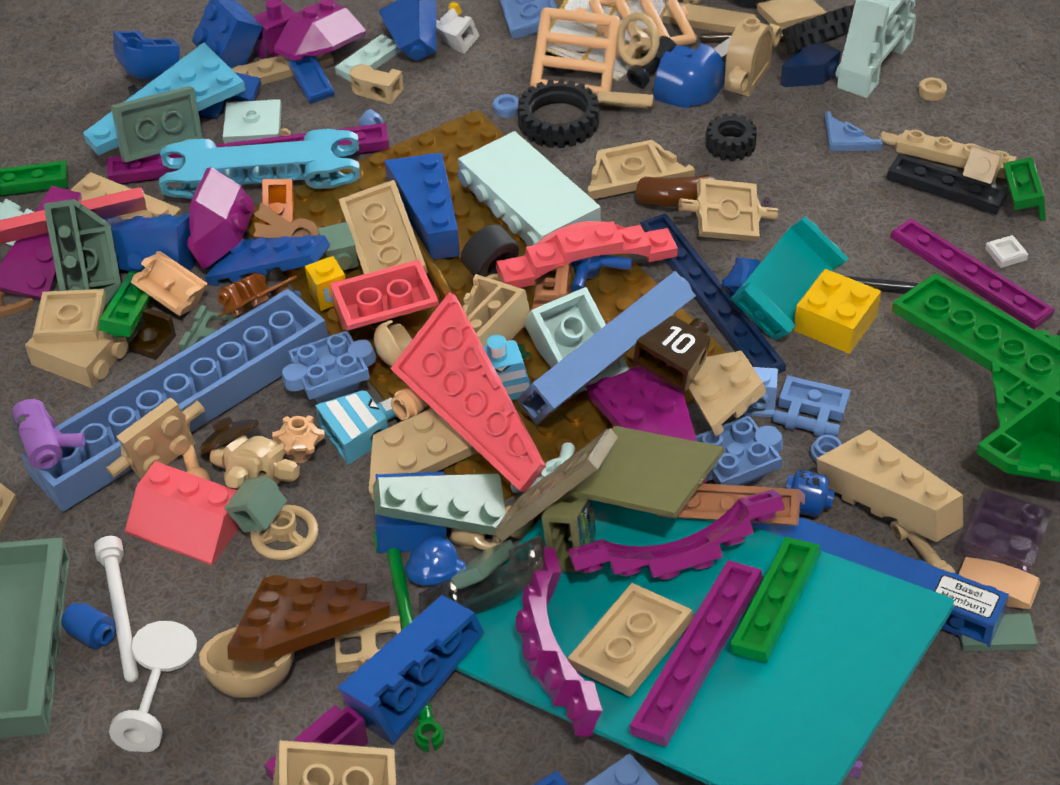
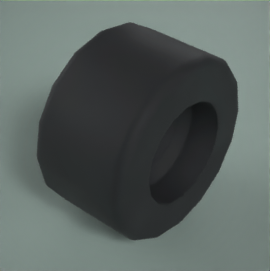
[460,224,519,277]

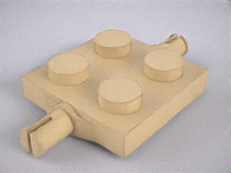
[678,178,778,241]
[105,397,205,479]

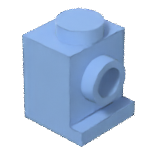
[742,367,778,417]

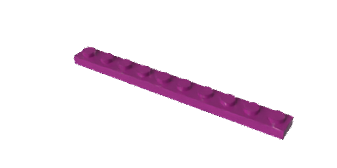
[107,123,390,183]

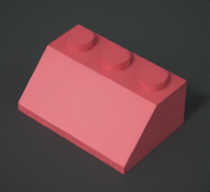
[330,260,439,330]
[125,461,240,565]

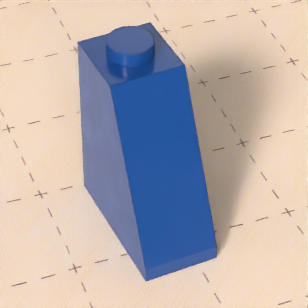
[380,0,437,61]

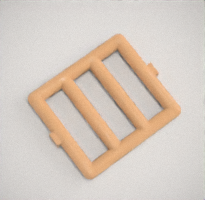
[588,0,697,58]
[530,7,620,97]

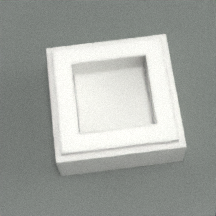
[985,235,1028,268]

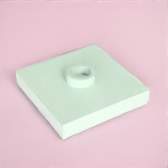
[223,99,282,143]

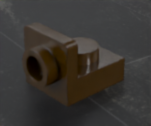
[128,308,176,360]

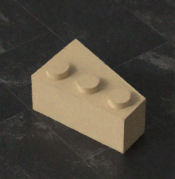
[463,274,530,346]

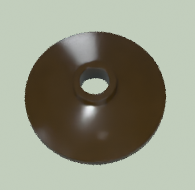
[198,416,259,454]

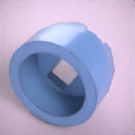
[359,109,383,126]

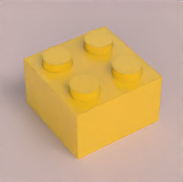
[793,269,881,354]

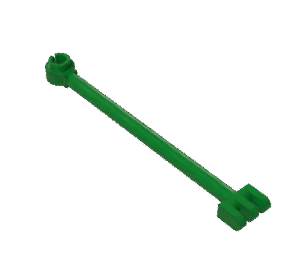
[373,532,445,753]

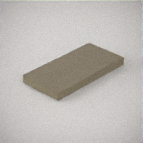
[494,429,618,542]

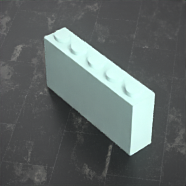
[458,131,601,246]

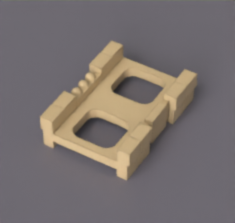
[335,615,401,673]

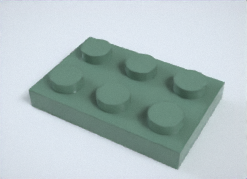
[111,86,203,162]

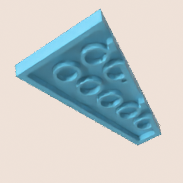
[83,43,245,156]

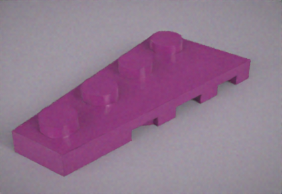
[0,186,82,301]

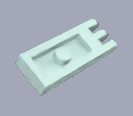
[335,34,401,82]

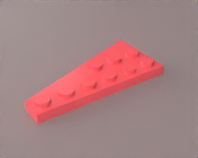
[390,292,546,492]

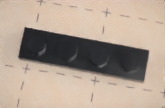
[887,154,1009,215]

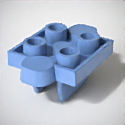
[282,330,377,403]
[696,415,783,486]

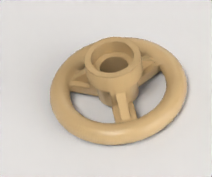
[616,12,659,67]
[251,505,319,560]

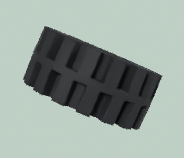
[706,113,757,162]

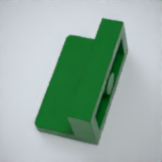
[1003,157,1046,221]

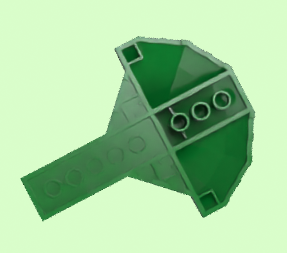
[892,273,1060,482]

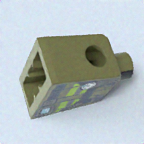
[542,494,596,574]

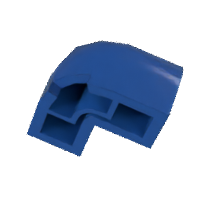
[113,31,180,81]
[654,43,725,109]

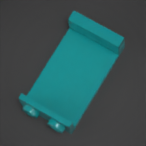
[730,216,849,341]

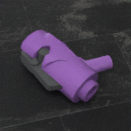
[10,399,85,469]

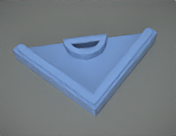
[824,111,883,151]

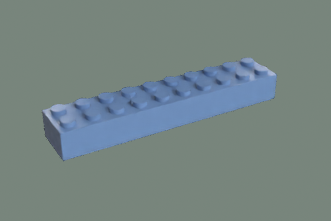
[20,288,328,512]

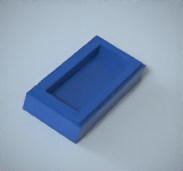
[289,56,335,104]

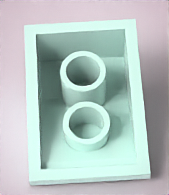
[523,287,629,396]

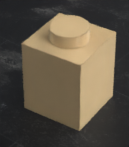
[963,145,1004,184]

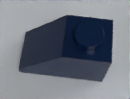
[781,42,841,87]

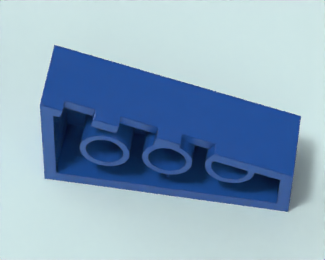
[384,153,460,260]
[104,213,195,272]
[337,595,484,745]

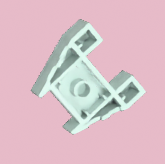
[836,0,916,98]

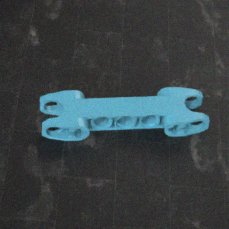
[159,129,361,199]

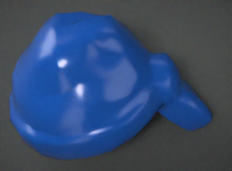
[405,535,473,594]

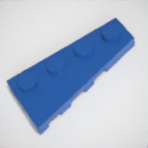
[205,235,330,286]

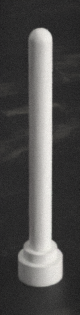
[94,536,139,682]

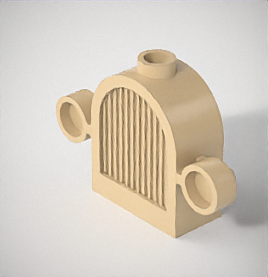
[724,17,782,97]

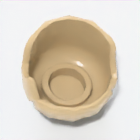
[374,320,412,367]

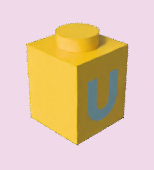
[305,256,346,311]

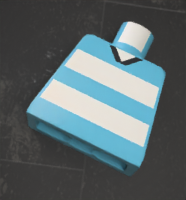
[483,335,531,400]
[315,390,396,465]

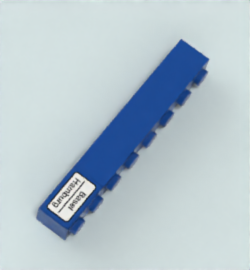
[751,517,1009,647]

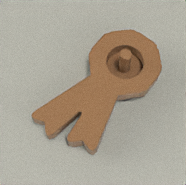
[253,203,319,239]

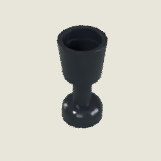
[626,36,677,89]

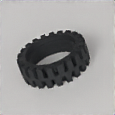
[782,4,855,54]
[518,79,599,148]

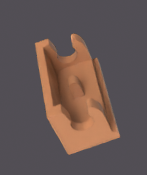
[532,263,571,310]

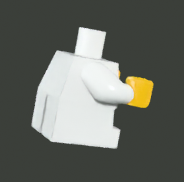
[436,2,479,54]

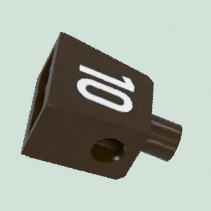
[633,317,710,393]

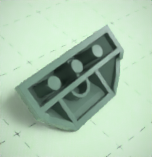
[43,199,121,308]

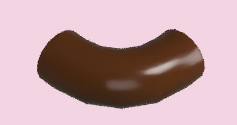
[636,175,715,207]

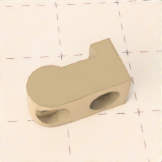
[350,64,404,104]

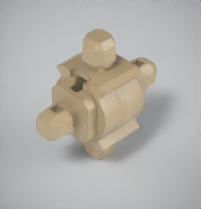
[210,434,300,489]

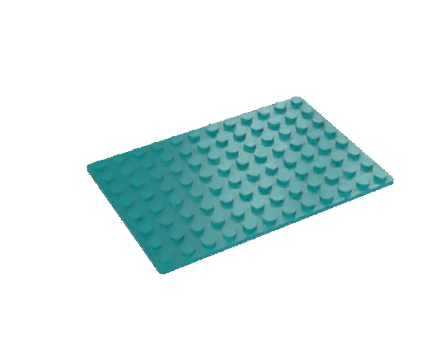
[455,500,954,785]

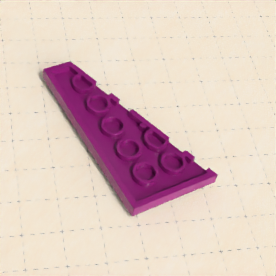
[586,367,707,483]

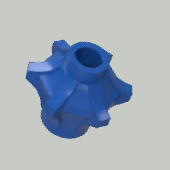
[722,257,760,294]

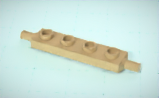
[880,130,1017,179]

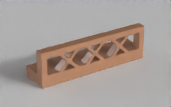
[657,483,805,526]

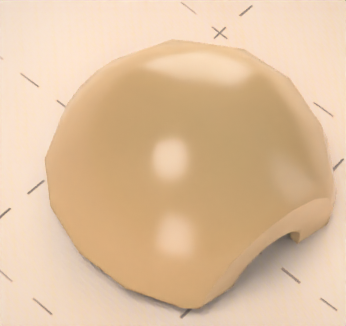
[199,625,294,698]

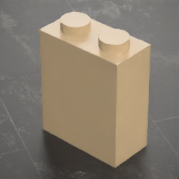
[25,331,128,388]

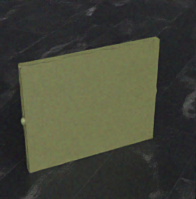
[566,426,725,518]

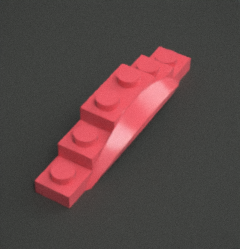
[496,221,678,288]

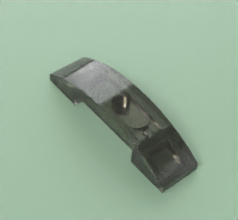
[418,535,545,616]

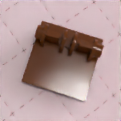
[217,273,297,317]

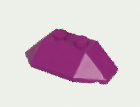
[274,0,366,61]
[187,167,255,269]

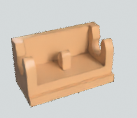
[131,250,208,316]

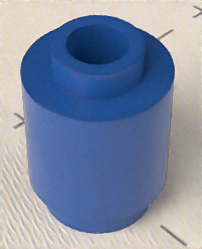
[61,603,115,649]

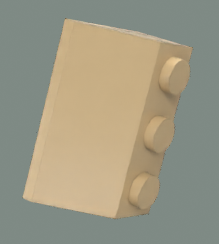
[273,740,396,785]

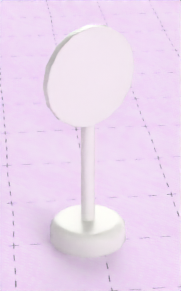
[109,621,197,752]

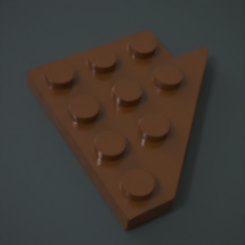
[227,575,390,662]

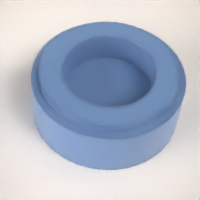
[493,94,519,118]

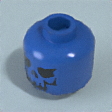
[785,469,835,518]

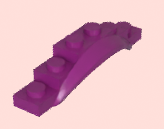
[568,489,785,579]
[515,547,602,737]

